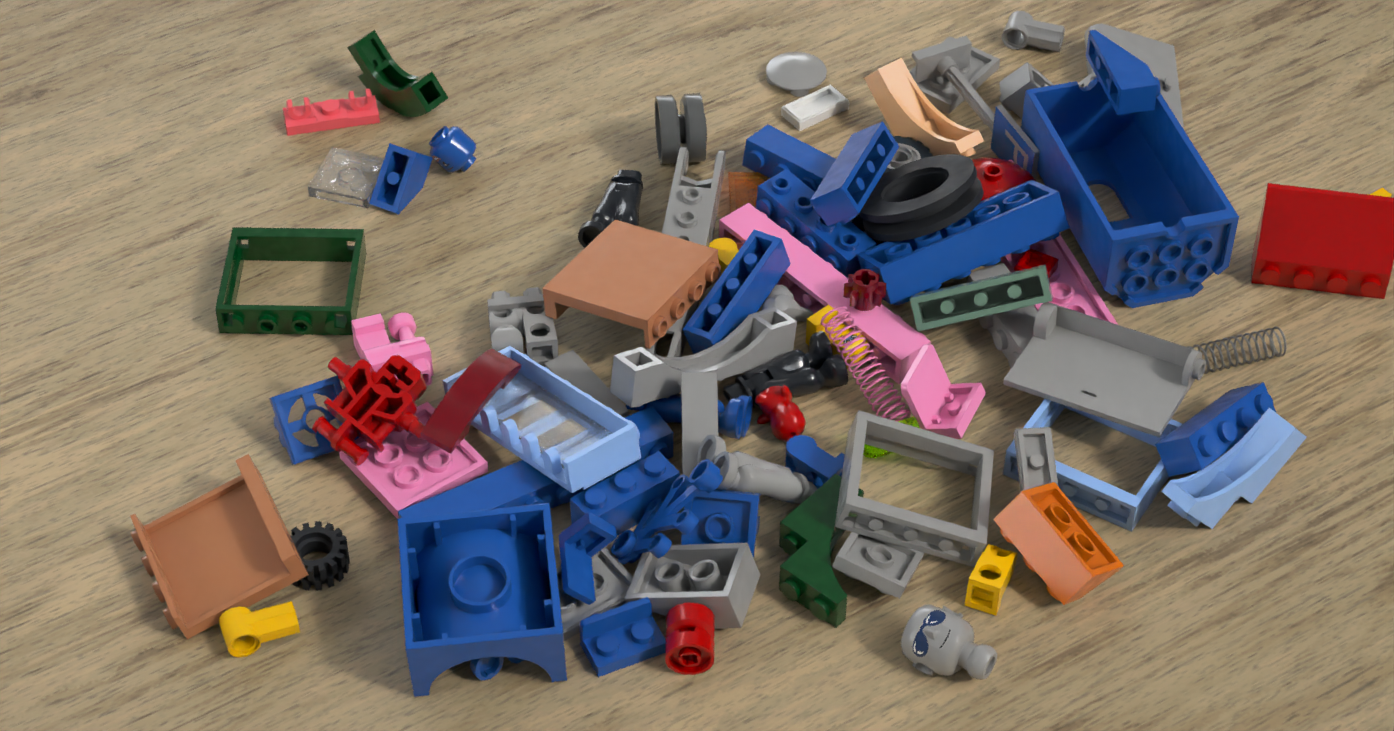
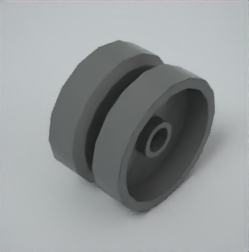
[655,93,707,165]

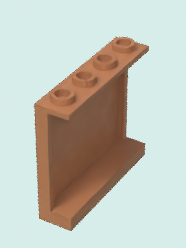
[542,220,721,349]
[130,454,309,639]

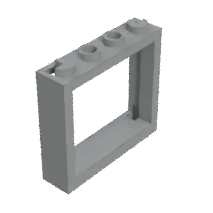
[835,410,994,567]

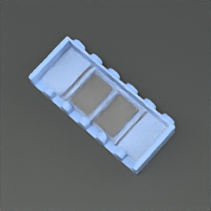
[442,346,641,493]

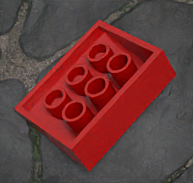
[1251,183,1394,299]

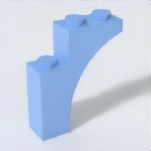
[1161,408,1307,529]

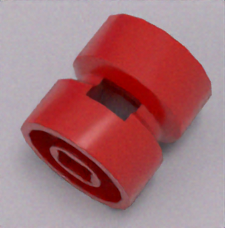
[665,603,715,675]

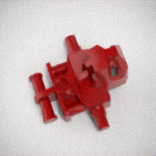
[312,355,427,466]

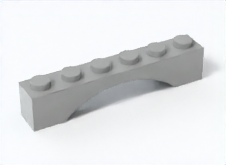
[610,307,797,408]

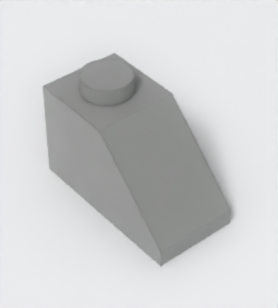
[999,62,1054,119]

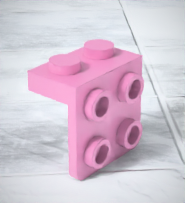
[901,344,986,439]

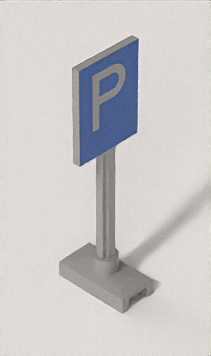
[910,36,1040,180]

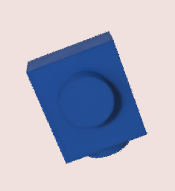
[559,512,617,605]

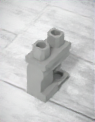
[487,287,558,366]

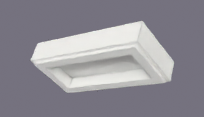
[781,85,849,131]

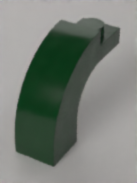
[347,30,449,117]

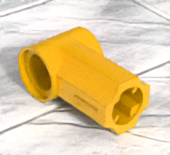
[219,601,300,657]

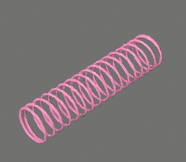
[821,306,911,423]

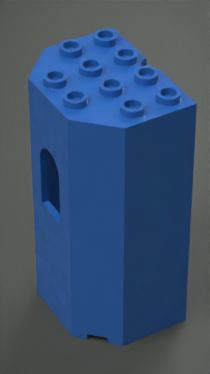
[1021,78,1239,308]

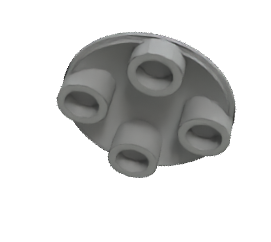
[766,52,827,97]

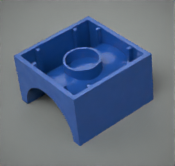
[398,503,567,697]

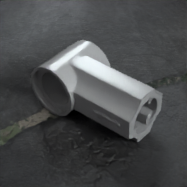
[1002,11,1065,52]

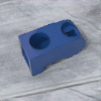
[785,435,845,489]

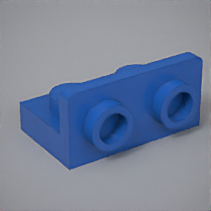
[579,597,666,677]

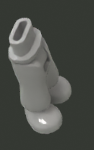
[697,434,817,504]

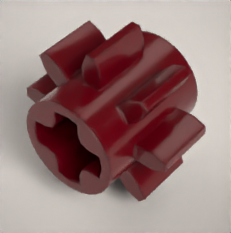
[843,269,886,311]

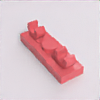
[283,89,380,136]

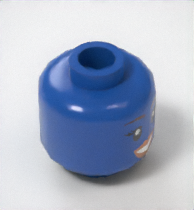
[429,126,476,173]

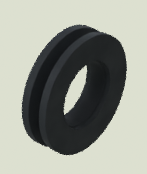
[859,154,984,242]

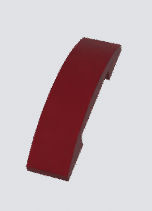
[420,349,522,454]

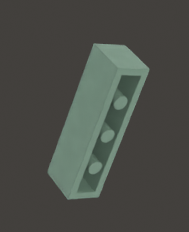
[910,265,1053,332]

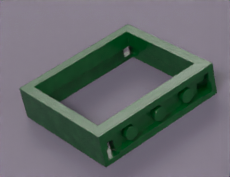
[215,227,367,335]

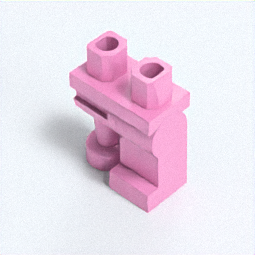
[351,313,433,386]

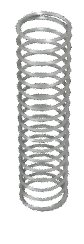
[1187,326,1287,374]

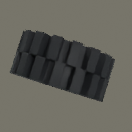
[290,521,350,591]

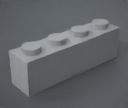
[967,263,1038,369]

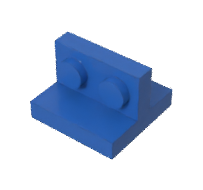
[681,486,760,558]

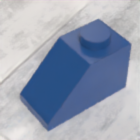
[369,143,433,214]

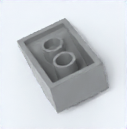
[625,543,760,629]

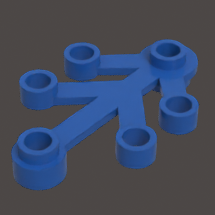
[611,459,723,565]

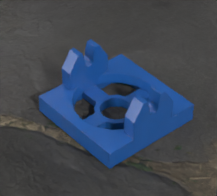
[269,375,359,465]

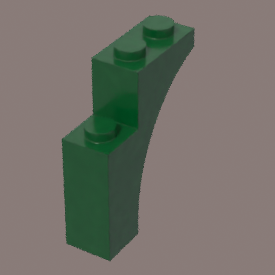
[779,474,864,628]

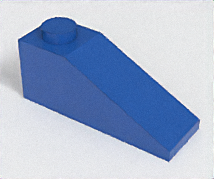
[1086,30,1160,115]

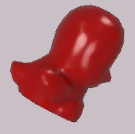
[755,385,806,442]

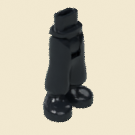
[578,170,643,248]
[723,331,848,408]

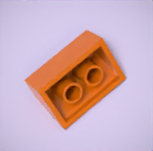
[993,482,1124,605]

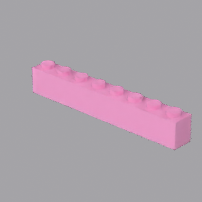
[719,203,931,384]

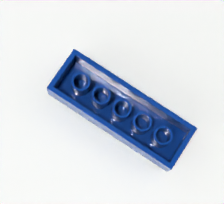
[856,180,1069,305]

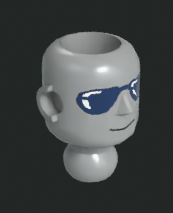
[901,605,997,680]

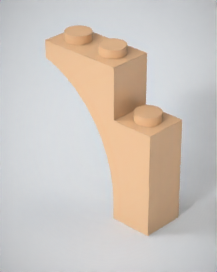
[864,58,984,157]

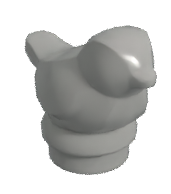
[760,285,814,322]

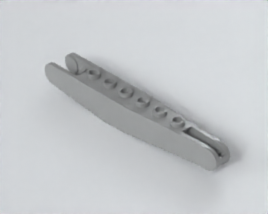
[647,146,726,357]

